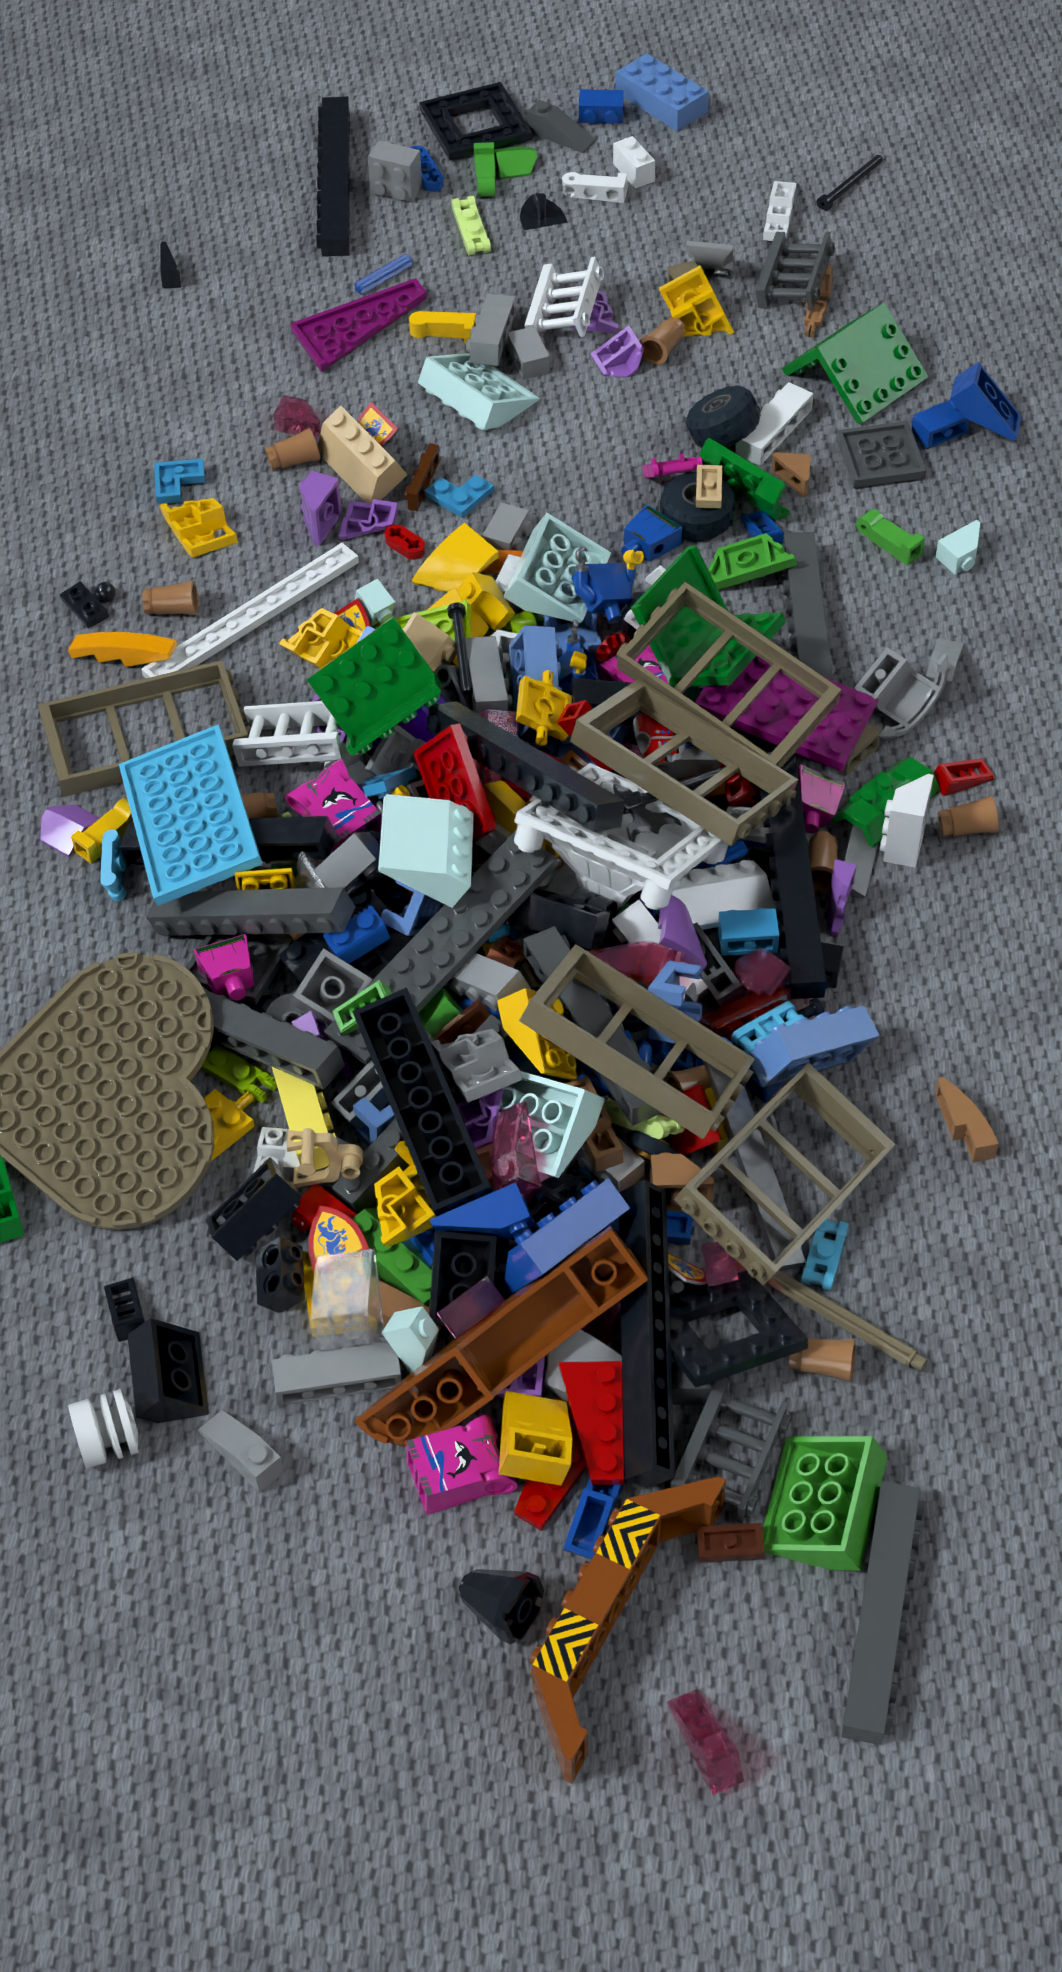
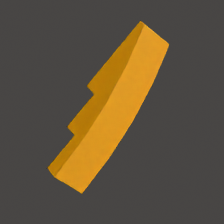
[68,632,178,667]

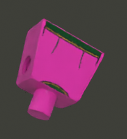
[797,764,845,833]
[193,934,254,1001]

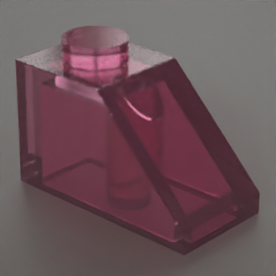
[273,395,321,440]

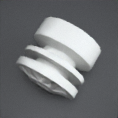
[68,1389,139,1469]

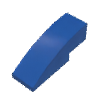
[563,1477,626,1559]

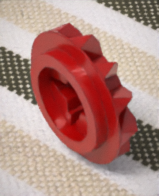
[595,632,630,665]

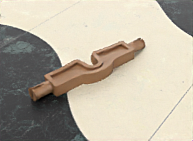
[804,263,833,337]

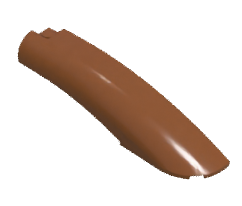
[354,1226,648,1447]

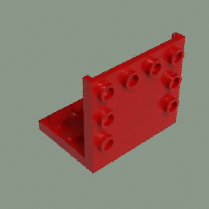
[413,723,505,849]

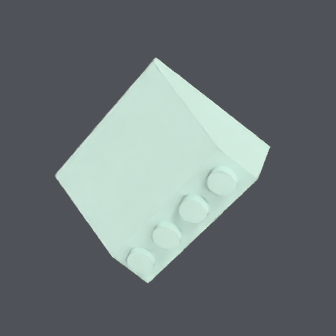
[418,353,540,430]
[503,513,611,623]
[378,794,473,908]
[493,1071,605,1178]

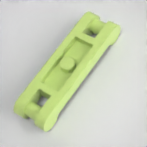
[451,196,491,256]
[603,1097,685,1139]

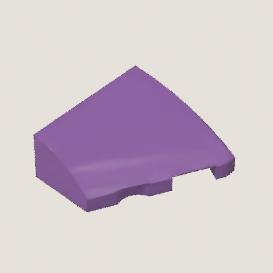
[570,290,619,333]
[339,499,398,540]

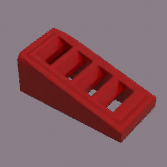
[933,758,995,796]

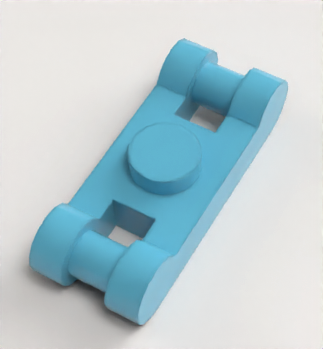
[101,830,127,902]
[731,1001,805,1054]
[801,1218,849,1291]

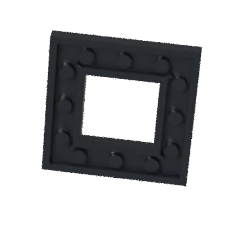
[419,82,532,161]
[669,1270,808,1388]

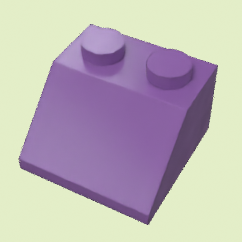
[299,471,342,546]

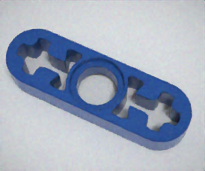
[410,146,444,192]

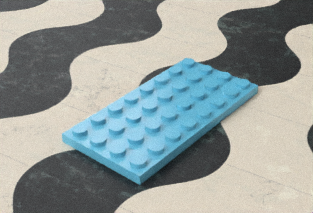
[119,724,263,906]

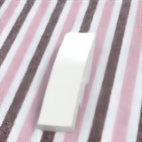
[763,181,797,241]

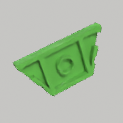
[708,533,797,590]

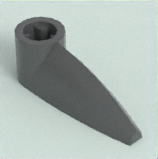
[434,664,473,711]

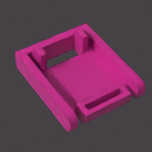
[642,454,703,477]

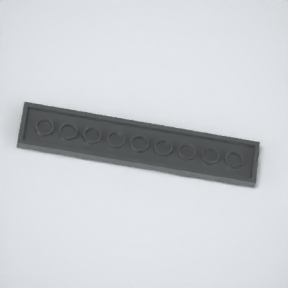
[324,831,559,1065]

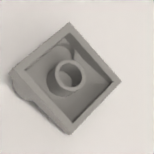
[686,241,736,276]

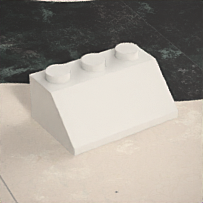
[880,774,934,868]

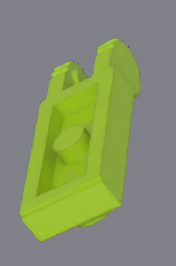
[200,1044,278,1104]

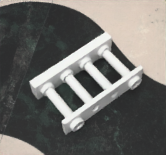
[524,257,604,337]
[232,701,343,767]

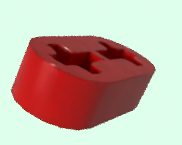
[384,524,425,560]

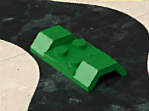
[698,438,790,520]
[831,757,940,848]

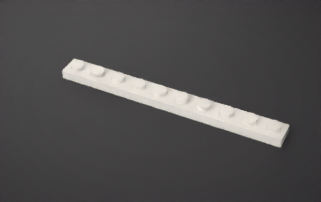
[141,543,359,678]

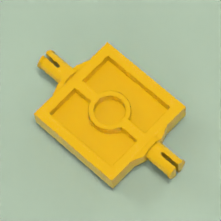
[516,670,572,745]
[203,1089,255,1161]

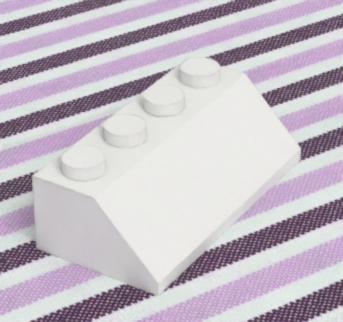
[657,860,774,930]

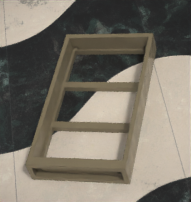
[617,582,841,768]
[38,660,251,797]
[570,679,798,846]
[519,944,755,1139]
[673,1062,896,1285]

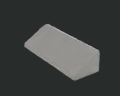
[844,824,878,898]

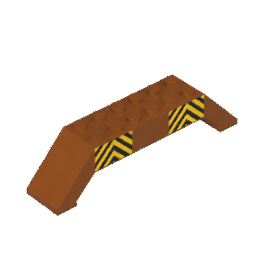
[529,1476,726,1784]

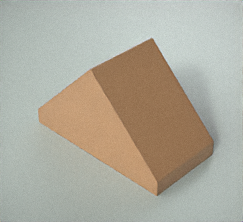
[771,452,811,497]

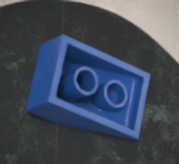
[950,362,1022,441]
[430,1182,537,1240]

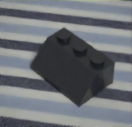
[206,1157,302,1261]
[429,1231,497,1330]
[128,1318,209,1423]

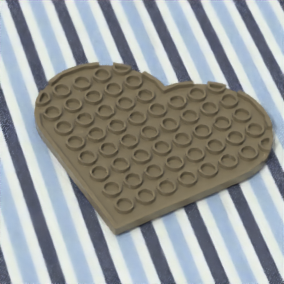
[0,952,215,1230]

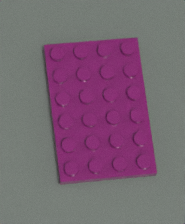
[695,655,879,771]

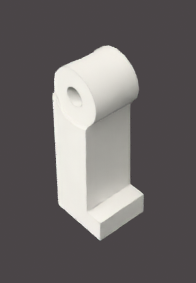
[562,172,628,203]

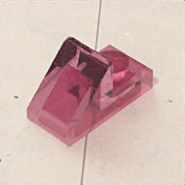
[701,1242,740,1287]

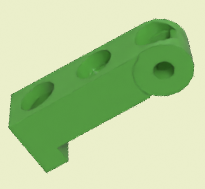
[474,142,496,198]
[856,509,925,566]

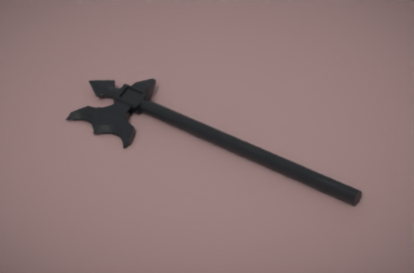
[613,750,774,842]

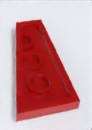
[558,1361,624,1485]
[514,1398,587,1531]

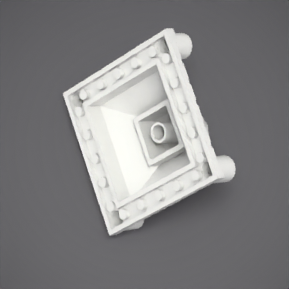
[514,763,728,911]

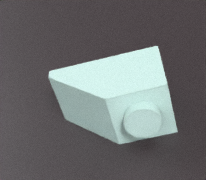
[936,520,980,575]
[355,579,395,626]
[382,1306,439,1374]

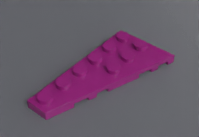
[290,278,427,372]

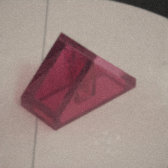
[437,1276,505,1338]

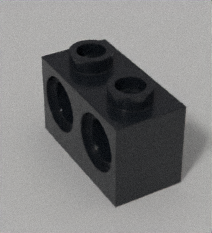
[255,1237,305,1313]

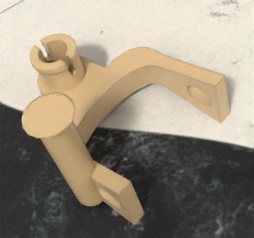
[287,1128,363,1188]

